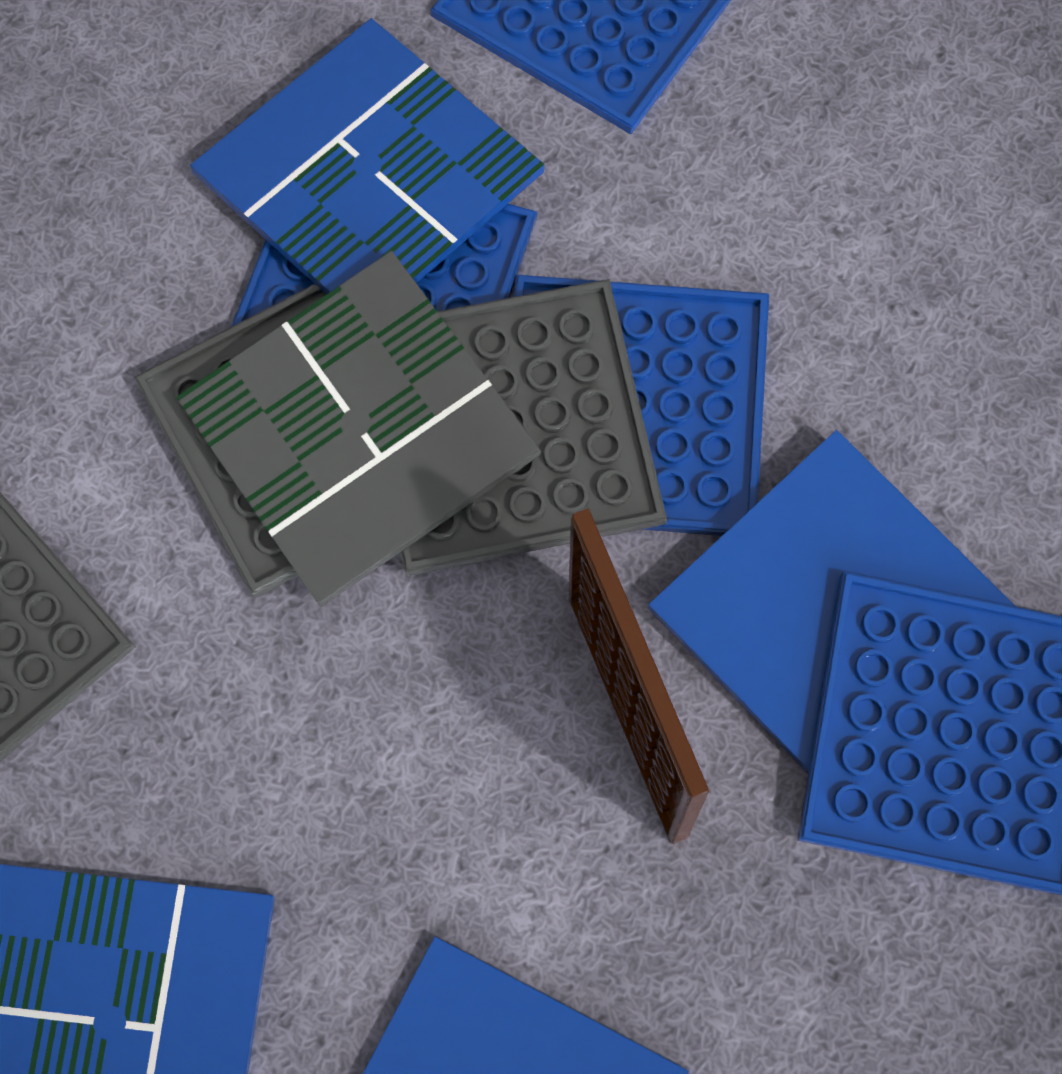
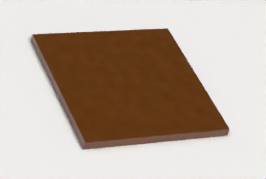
[568,508,709,844]

